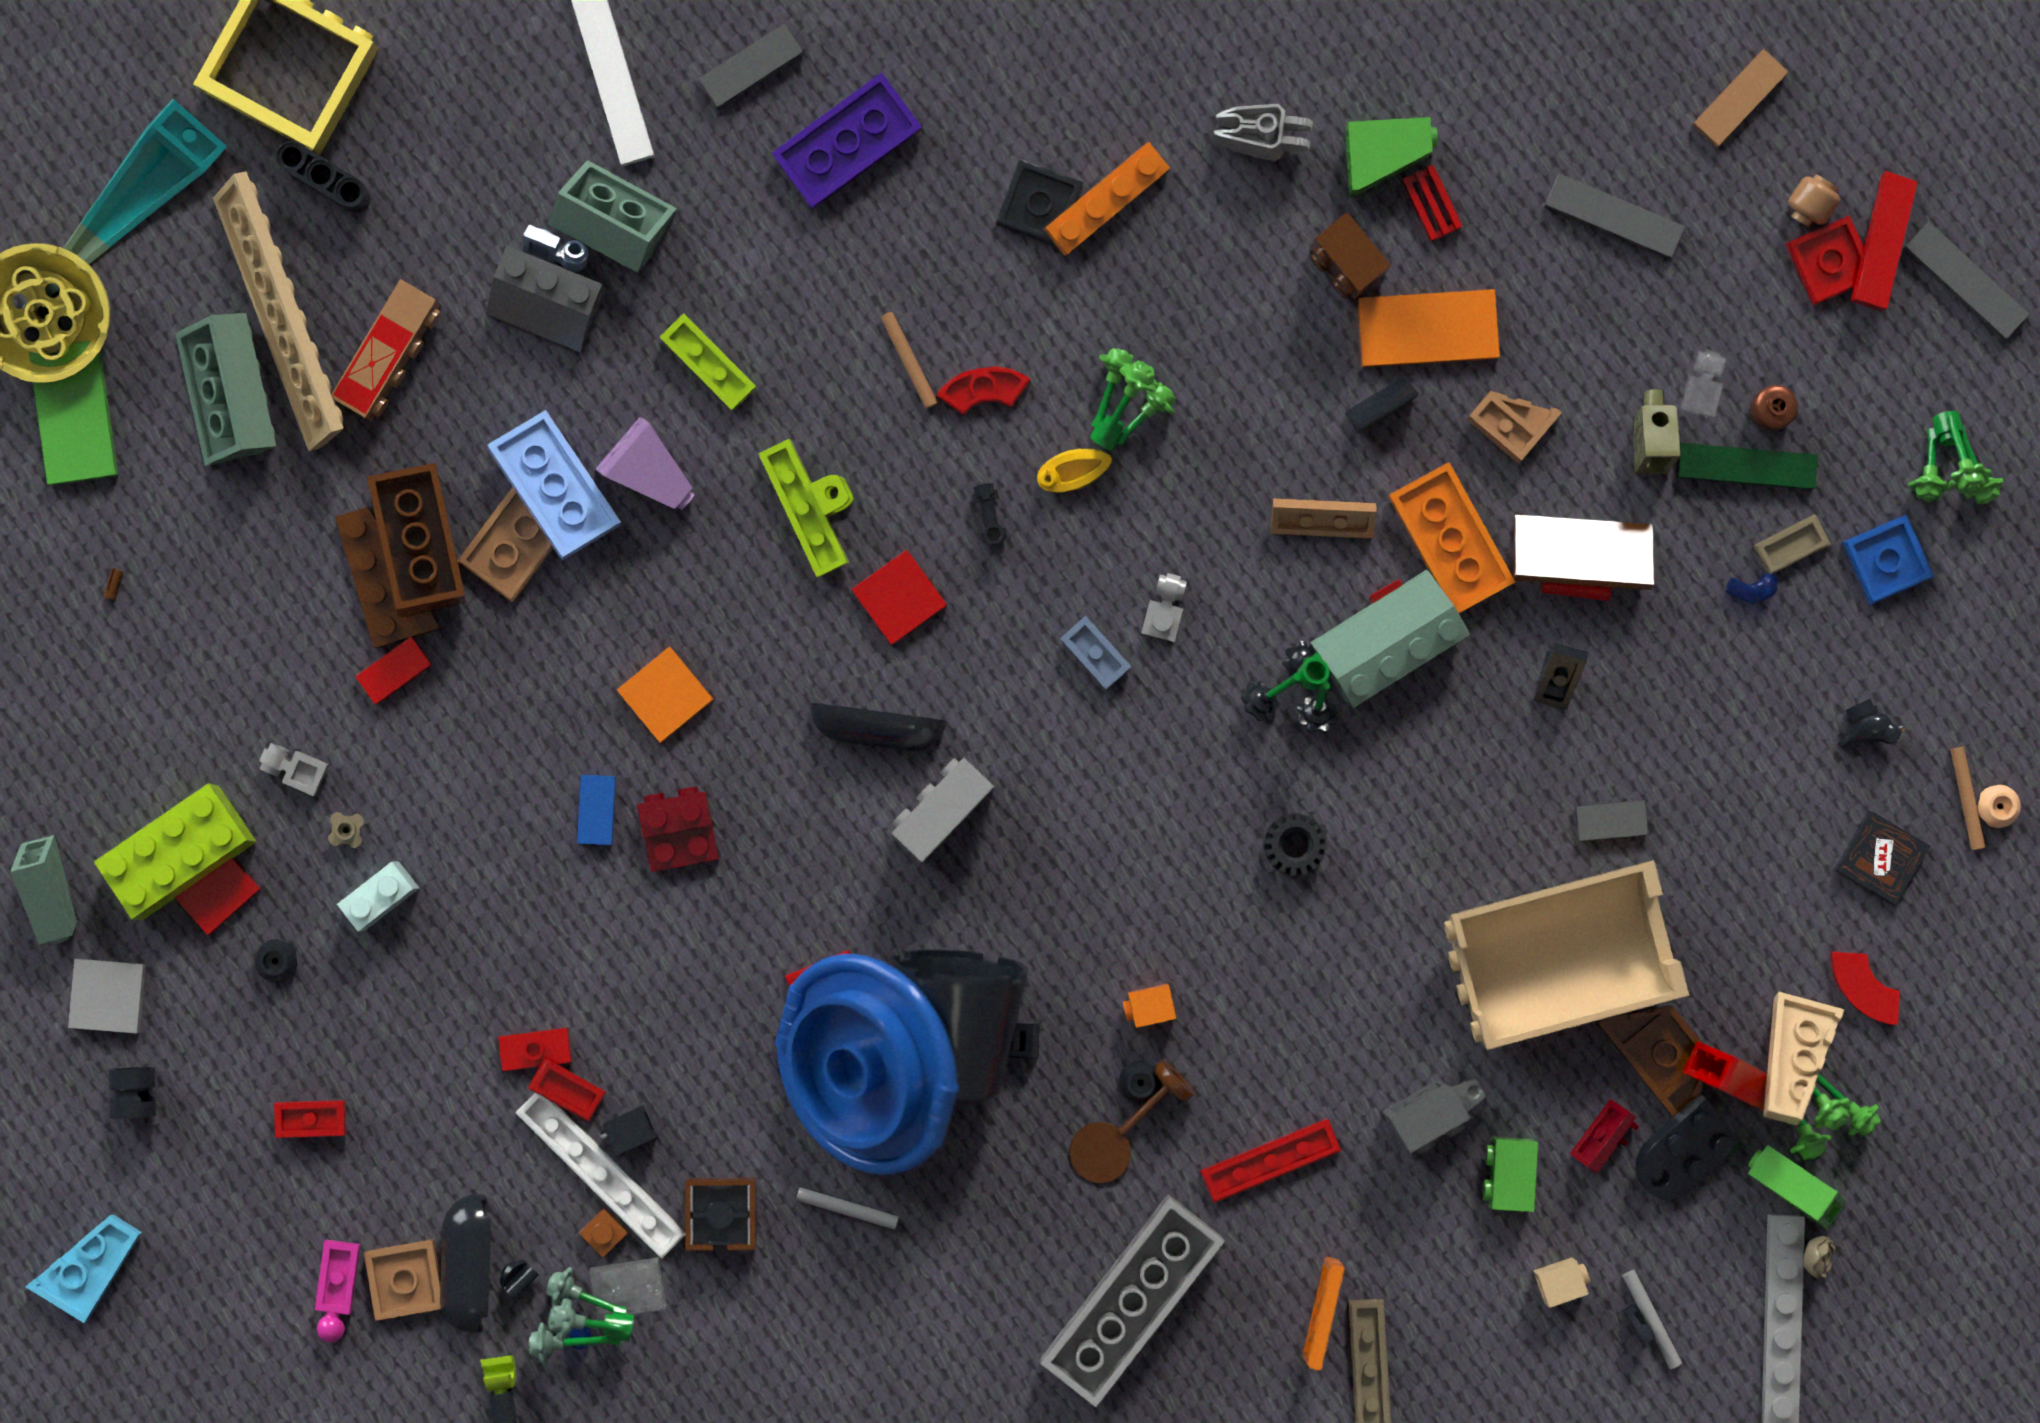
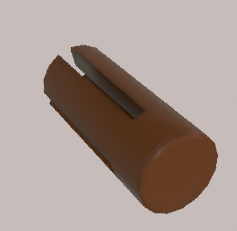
[103,568,123,600]

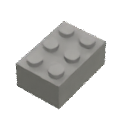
[892,758,994,862]

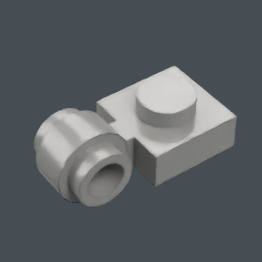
[1141,573,1187,642]
[259,743,330,796]

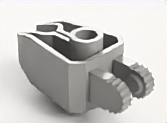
[1214,104,1313,161]

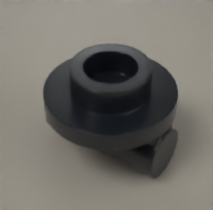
[500,1260,539,1300]

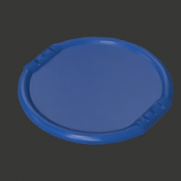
[775,954,959,1175]

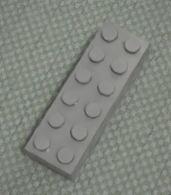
[1041,1194,1225,1407]

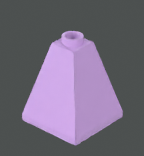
[596,417,694,510]

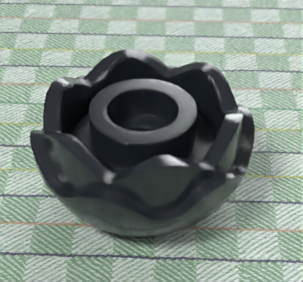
[254,939,298,983]
[1119,1060,1162,1104]

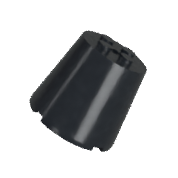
[888,949,1028,1101]

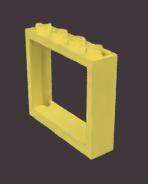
[193,0,379,155]

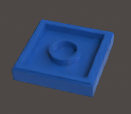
[1842,514,1934,605]

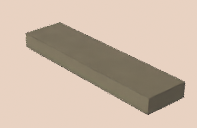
[1348,1299,1391,1423]

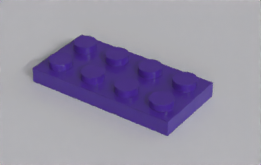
[772,72,922,210]

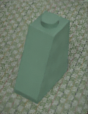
[10,835,77,944]

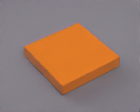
[617,646,714,743]

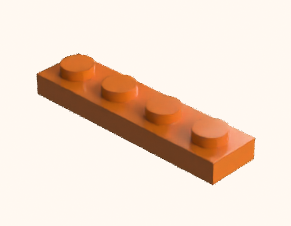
[1044,142,1170,255]

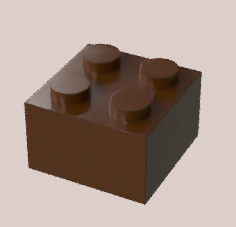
[1309,212,1391,302]

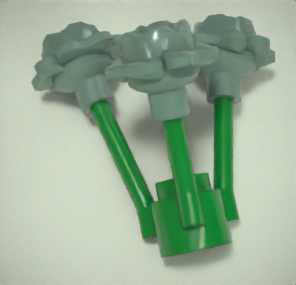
[529,1267,634,1365]

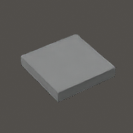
[68,959,146,1033]

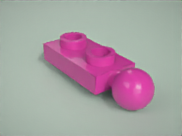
[315,1240,361,1343]

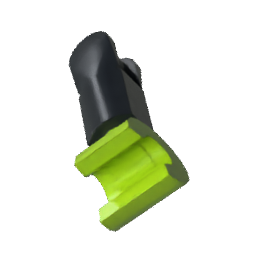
[480,1355,517,1423]

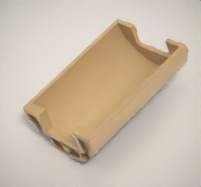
[1444,860,1689,1050]

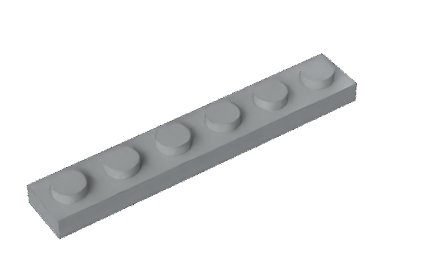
[1762,1214,1805,1423]

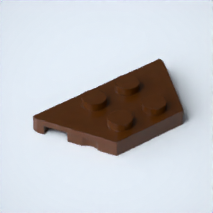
[1596,1005,1703,1118]

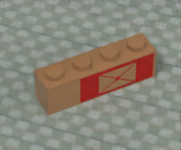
[331,279,441,421]

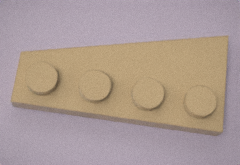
[1763,992,1844,1125]

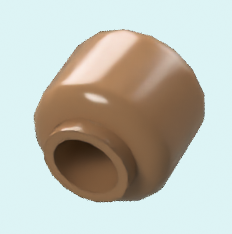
[1788,174,1840,227]

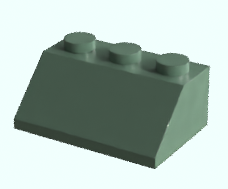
[548,160,677,273]

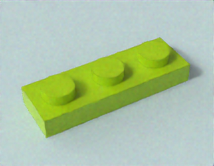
[660,313,757,412]

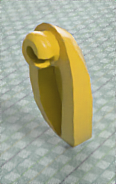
[1037,449,1112,493]

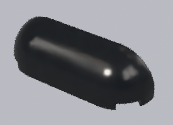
[810,703,947,751]
[440,1194,491,1333]

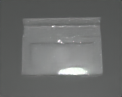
[589,1257,667,1319]

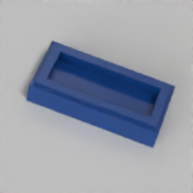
[577,775,617,845]

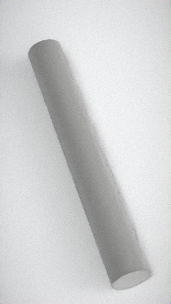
[796,1187,899,1230]
[1622,1270,1682,1369]

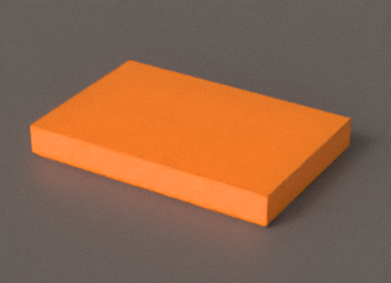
[1302,1257,1345,1371]

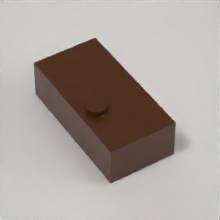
[367,463,466,617]

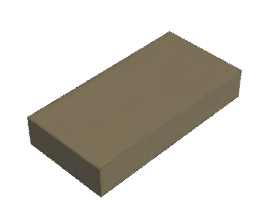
[1753,514,1831,576]

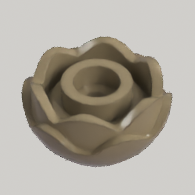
[1804,1236,1835,1278]

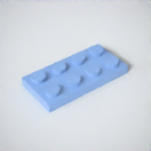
[487,410,621,561]

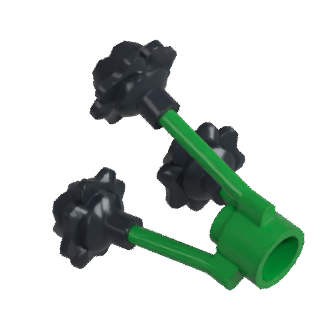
[1241,641,1337,733]

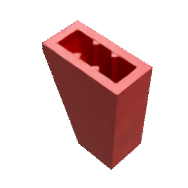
[1683,1041,1767,1111]

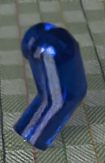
[1724,573,1778,604]

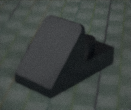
[1534,643,1588,709]

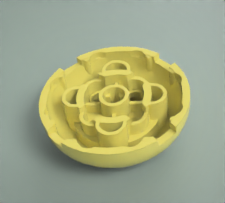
[0,244,111,382]

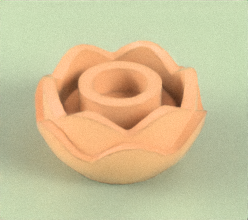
[1977,785,2021,828]

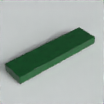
[1677,443,1818,490]

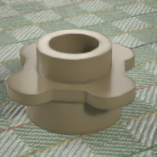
[328,812,364,848]

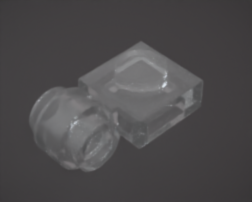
[1679,349,1726,418]

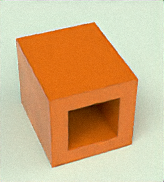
[1123,984,1176,1028]

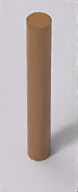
[880,312,938,409]
[1950,746,1985,850]

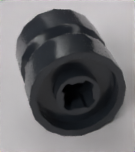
[109,1067,156,1119]

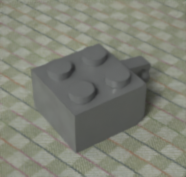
[1382,1078,1486,1155]

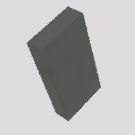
[1575,800,1648,841]

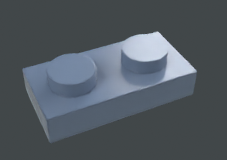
[1060,615,1131,690]

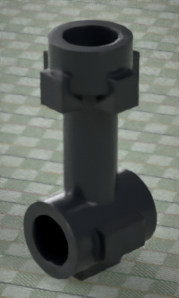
[972,483,1007,550]

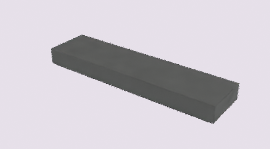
[1544,173,1685,259]
[1903,221,2029,340]

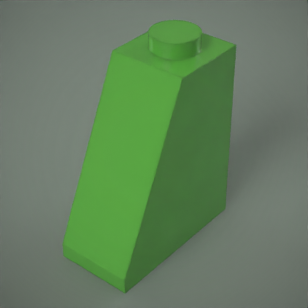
[1345,117,1438,196]
[1748,1145,1847,1230]

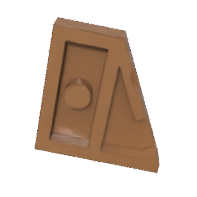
[1466,391,1562,463]

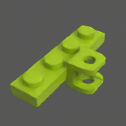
[758,439,854,578]

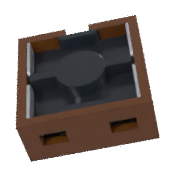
[685,1177,757,1250]

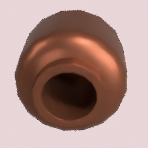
[1749,385,1798,431]

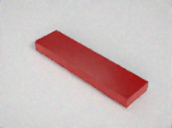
[1851,171,1918,312]
[1200,1118,1341,1203]

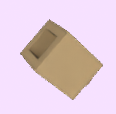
[1533,1257,1591,1308]

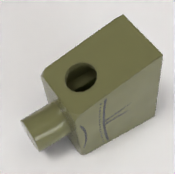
[1634,389,1680,474]

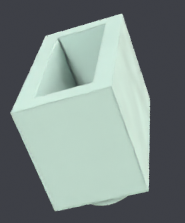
[337,861,420,932]

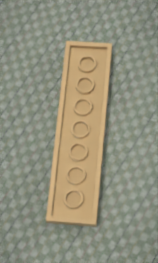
[213,171,344,451]

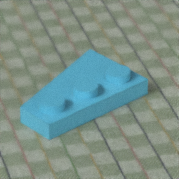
[26,1215,142,1323]

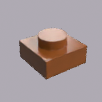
[579,1207,628,1257]

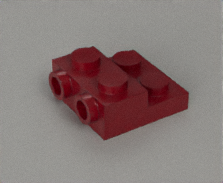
[637,786,719,872]

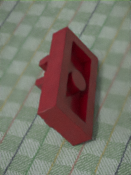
[1569,1099,1639,1174]

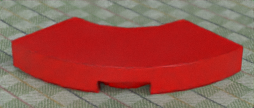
[936,366,1031,416]
[1830,951,1900,1025]

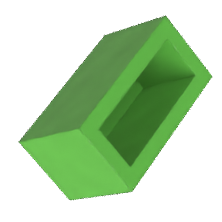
[1483,1137,1538,1212]

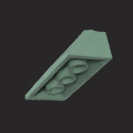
[175,313,276,466]
[1310,570,1470,708]

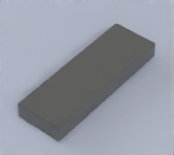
[699,23,804,109]

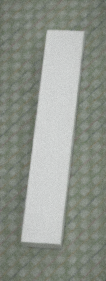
[571,0,655,167]
[515,1093,685,1259]

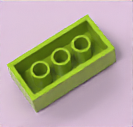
[94,783,256,920]

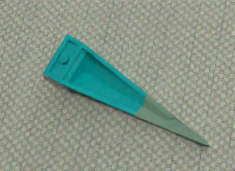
[22,99,227,309]

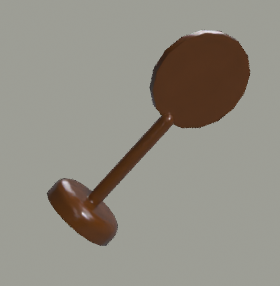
[1069,1060,1195,1183]

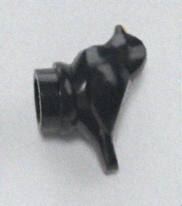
[1838,699,1905,748]

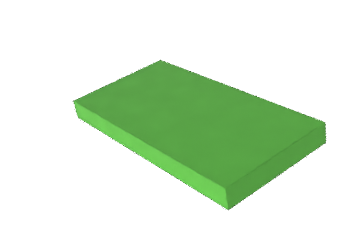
[29,340,118,486]

